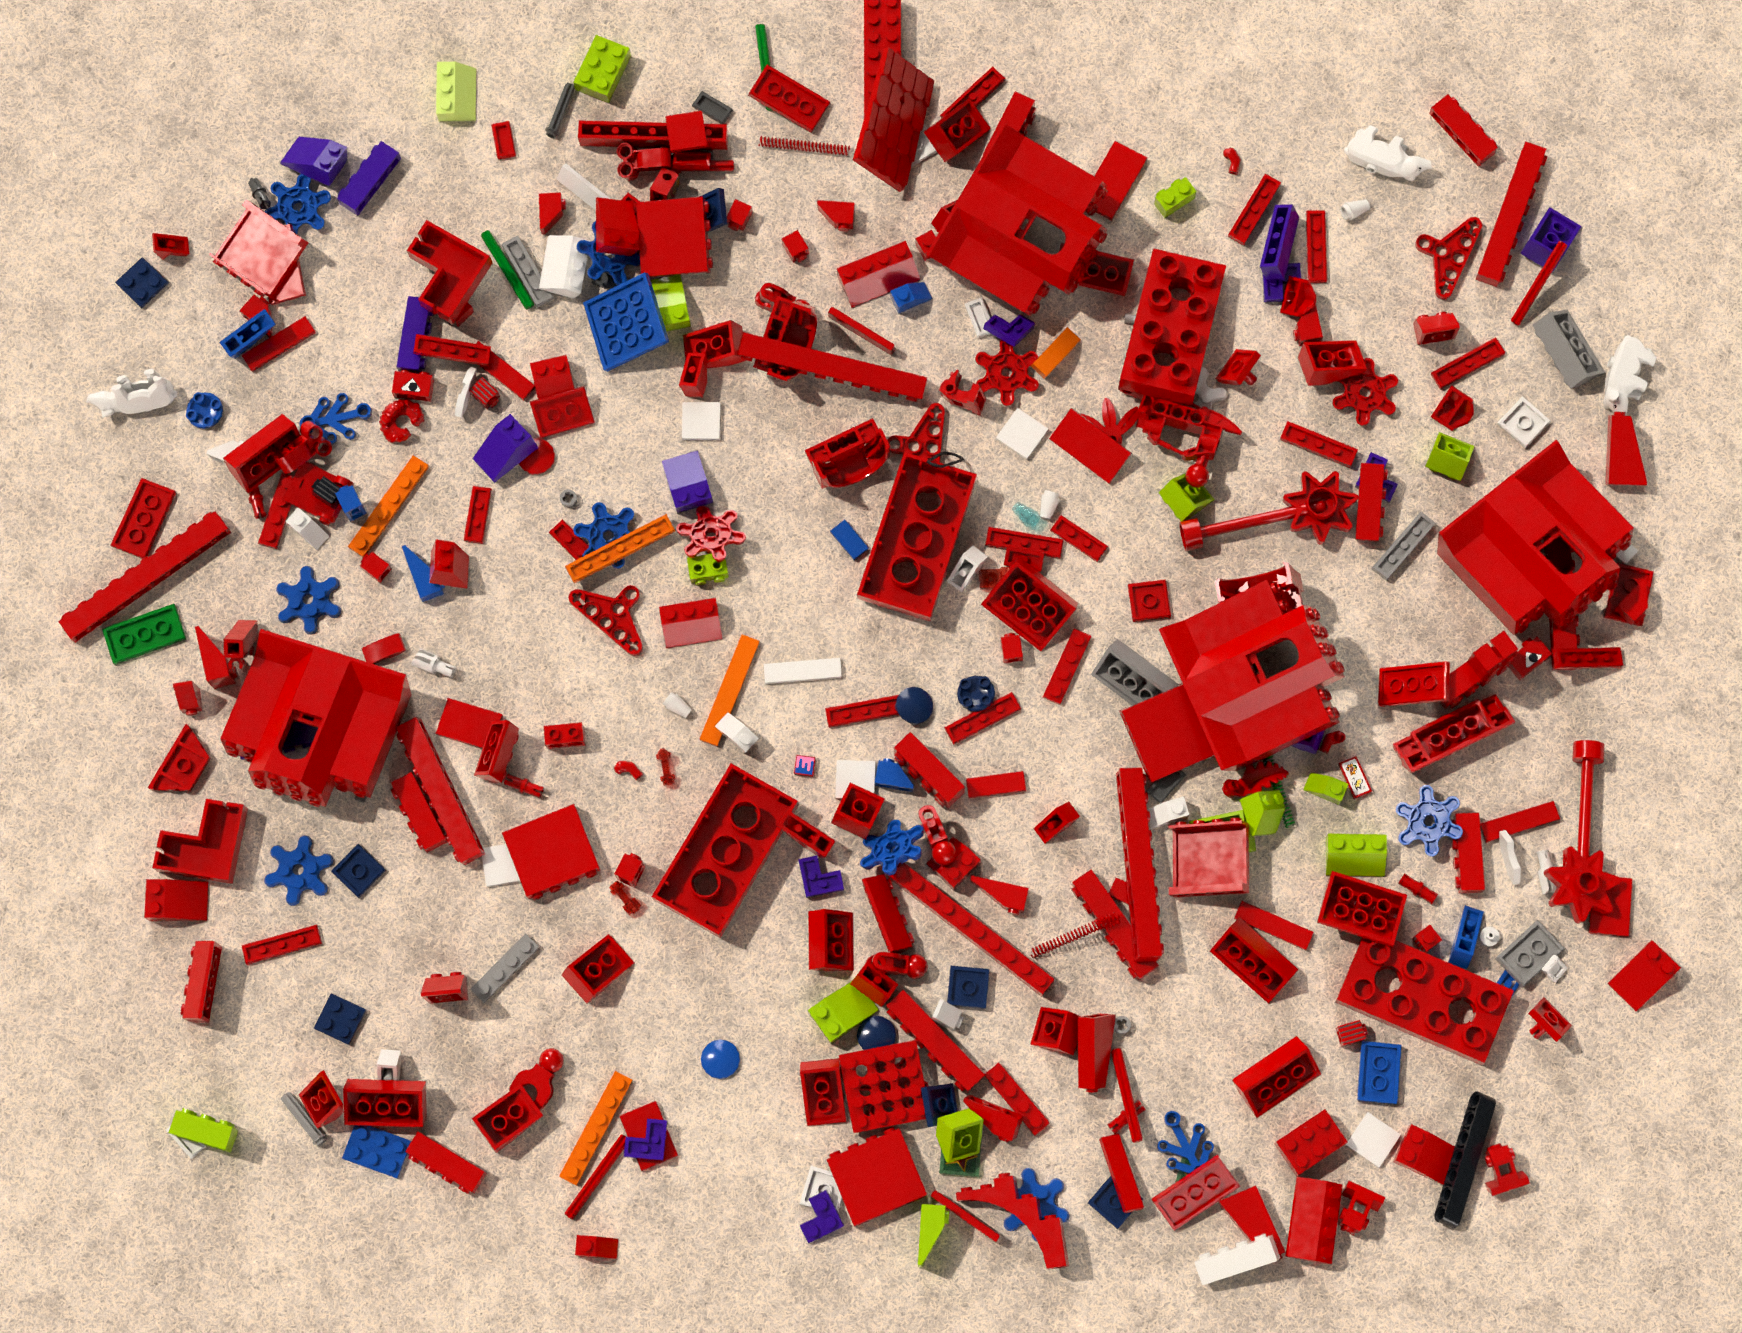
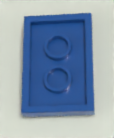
[1357,1041,1401,1105]
[342,1125,411,1179]

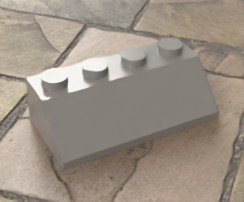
[1533,309,1605,389]
[1091,639,1179,706]

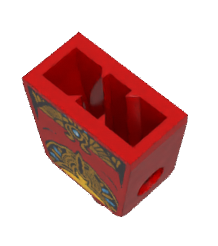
[650,165,680,201]

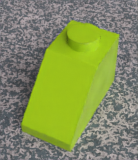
[1303,773,1348,805]

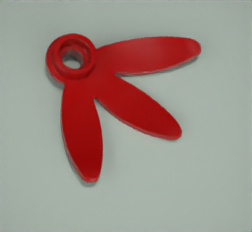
[1079,398,1139,444]

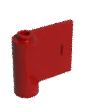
[282,461,354,526]

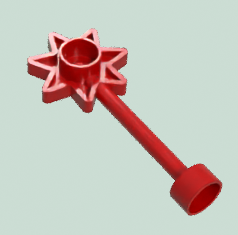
[1179,471,1358,551]
[1544,740,1621,924]

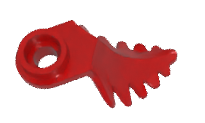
[1222,761,1289,798]

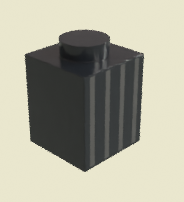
[311,476,340,507]

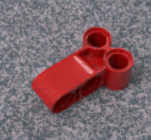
[617,143,672,181]
[274,421,332,474]

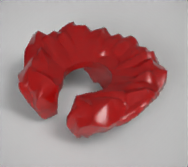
[379,399,425,443]

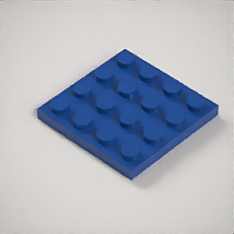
[583,272,669,372]

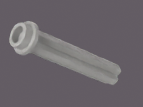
[281,1092,327,1147]

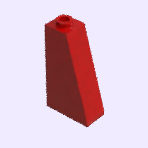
[1605,412,1647,485]
[1078,1013,1116,1093]
[1218,1185,1285,1263]

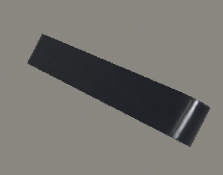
[1434,1091,1496,1228]

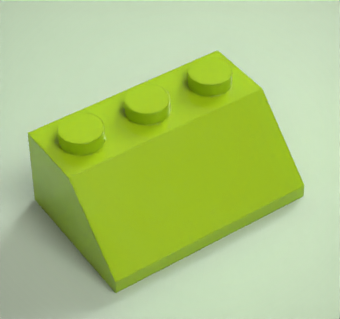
[1326,833,1387,877]

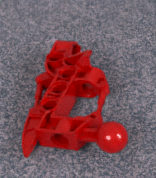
[1118,389,1242,488]

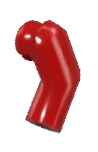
[1223,147,1241,175]
[1319,731,1346,754]
[614,760,643,780]

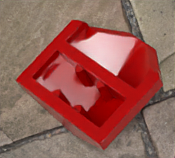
[1280,276,1317,317]
[1431,385,1474,431]

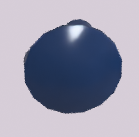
[957,675,995,712]
[895,687,933,725]
[857,1016,896,1050]

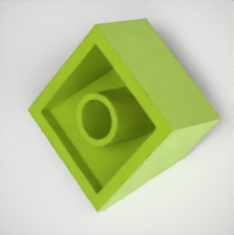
[1425,432,1474,481]
[1158,474,1215,521]
[1240,790,1285,836]
[936,1108,984,1163]

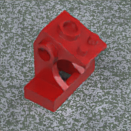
[939,370,987,415]
[1484,1143,1530,1196]
[1339,1181,1385,1236]

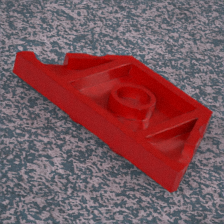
[147,724,211,792]

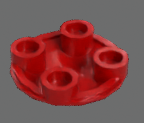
[519,438,555,475]

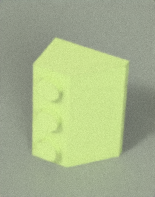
[436,61,476,122]

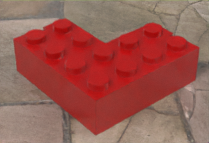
[406,220,493,324]
[1439,631,1518,709]
[152,799,248,884]

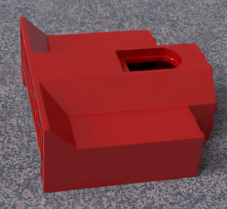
[926,123,1108,316]
[1437,440,1634,635]
[1159,580,1345,771]
[220,629,412,807]

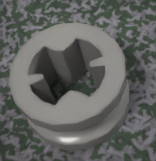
[560,489,577,508]
[1114,1016,1131,1034]

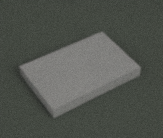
[1495,920,1565,988]

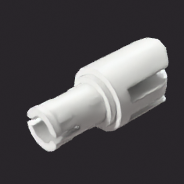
[411,648,456,678]
[1536,849,1557,894]

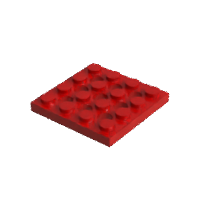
[839,1040,926,1133]

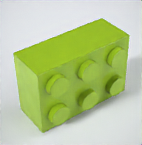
[573,35,631,103]
[168,1108,238,1153]

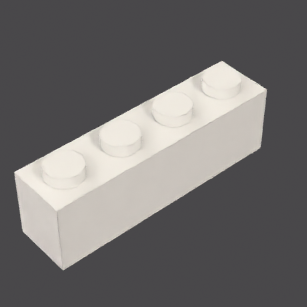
[1194,1234,1280,1285]

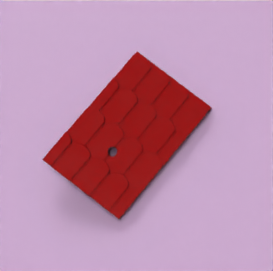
[853,47,934,192]

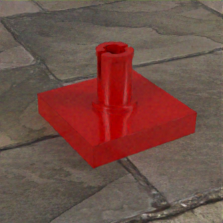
[1215,349,1261,385]
[1528,997,1572,1042]

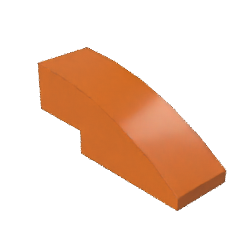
[1031,327,1081,379]

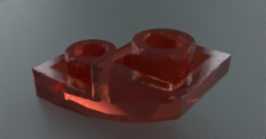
[979,567,1009,590]

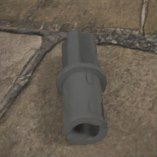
[248,178,271,210]

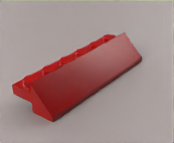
[1393,694,1515,773]

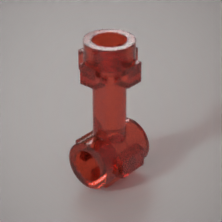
[656,748,675,786]
[609,881,641,916]

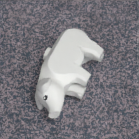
[1344,125,1432,181]
[1603,335,1657,414]
[86,369,177,418]

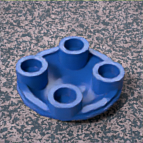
[186,392,223,429]
[701,1039,740,1079]

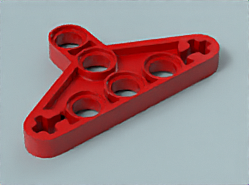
[1415,217,1482,300]
[887,403,945,493]
[568,585,643,656]

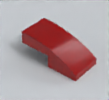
[361,633,406,664]

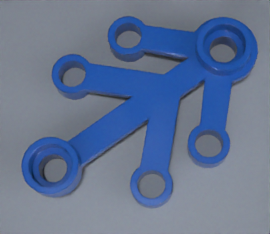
[300,393,372,444]
[1157,1111,1214,1174]

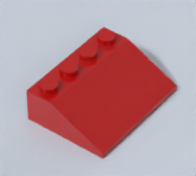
[981,556,1078,651]
[1317,871,1407,947]

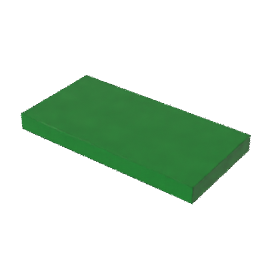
[102,604,186,665]

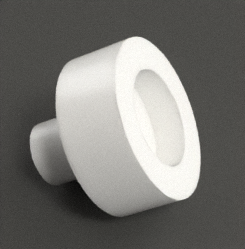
[1479,927,1500,947]

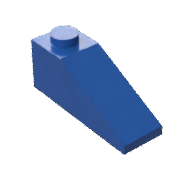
[219,309,276,359]
[402,545,445,602]
[1448,905,1484,969]

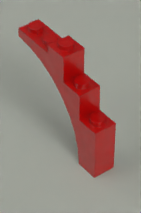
[956,1173,1069,1270]

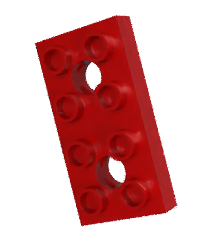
[1118,248,1226,406]
[857,452,977,621]
[651,763,799,938]
[1335,937,1514,1066]

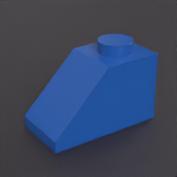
[890,282,932,314]
[335,485,367,522]
[875,758,914,792]

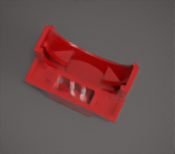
[753,295,817,381]
[805,418,890,489]
[1215,562,1304,610]

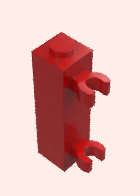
[223,620,258,669]

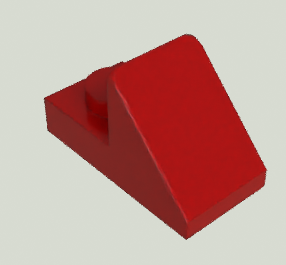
[152,233,189,259]

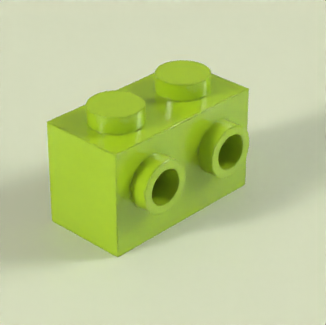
[1154,177,1196,218]
[687,554,729,586]

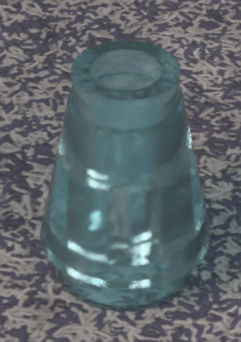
[1012,502,1041,528]

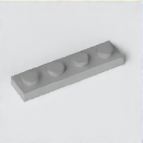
[502,235,553,308]
[1372,511,1436,581]
[470,933,540,1003]

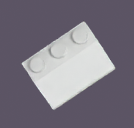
[539,235,590,298]

